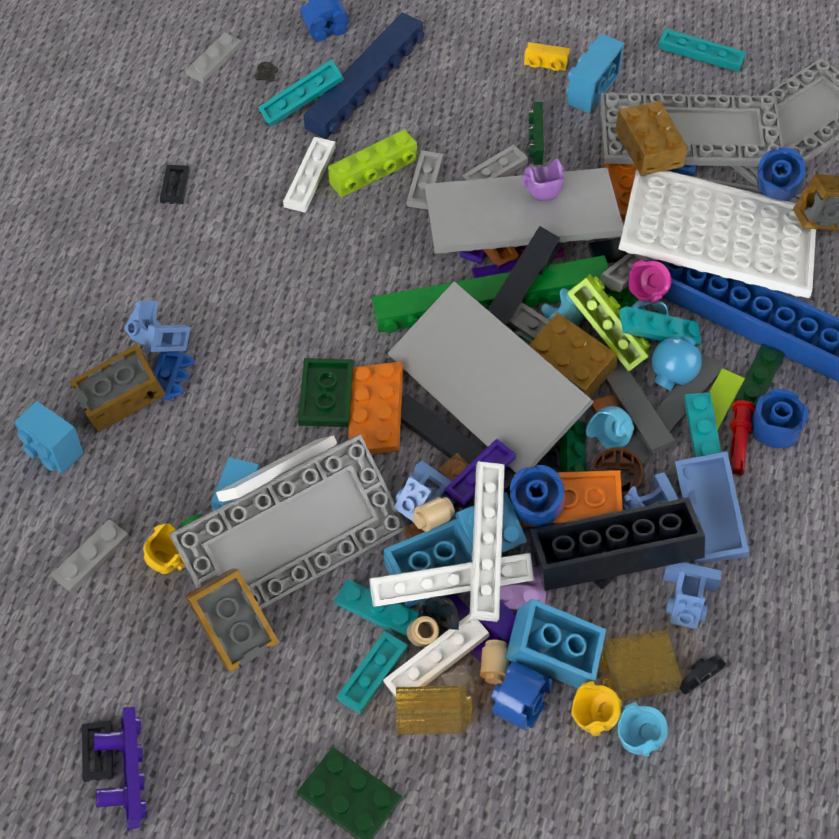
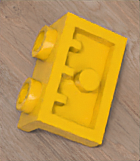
[524,42,570,71]

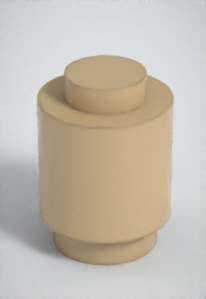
[413,497,455,532]
[407,616,439,647]
[480,640,509,684]

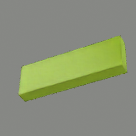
[709,368,745,432]

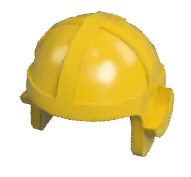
[143,523,186,574]
[571,681,623,736]

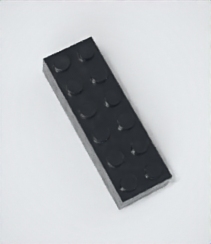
[530,497,705,591]

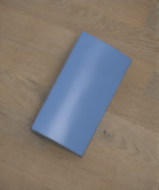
[675,451,749,563]

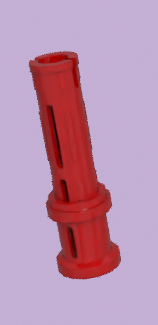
[729,400,755,476]

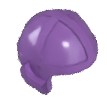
[522,159,565,201]

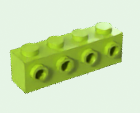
[328,129,417,198]
[567,274,651,371]

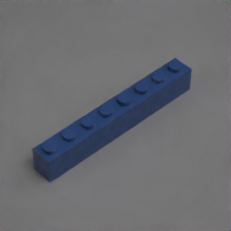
[303,12,424,139]

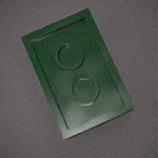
[298,358,354,427]
[297,747,402,839]

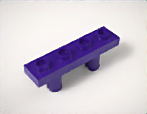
[93,707,146,830]

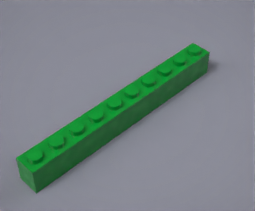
[372,255,610,333]

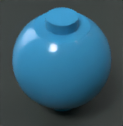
[651,335,702,391]

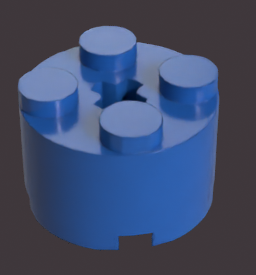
[300,0,349,42]
[757,147,806,201]
[751,389,808,448]
[510,465,565,527]
[491,661,552,731]

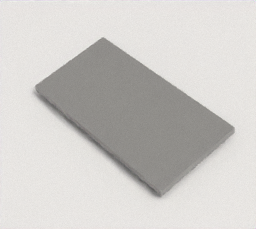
[731,58,839,187]
[600,92,784,167]
[425,168,623,254]
[387,282,594,473]
[169,434,407,609]

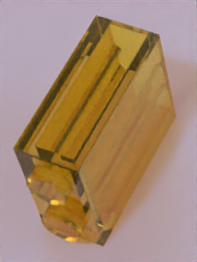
[598,630,682,701]
[396,685,472,735]

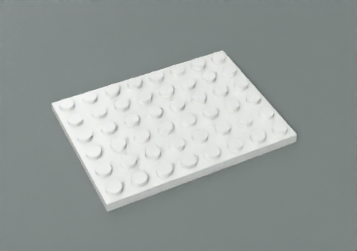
[618,169,816,298]

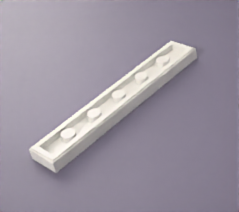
[216,435,337,502]
[470,461,505,622]
[369,553,534,607]

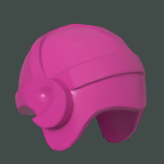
[629,259,671,304]

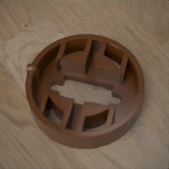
[591,447,644,497]

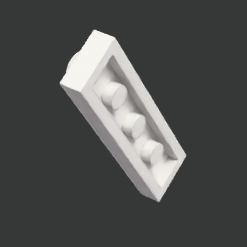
[283,137,336,213]
[383,614,489,704]

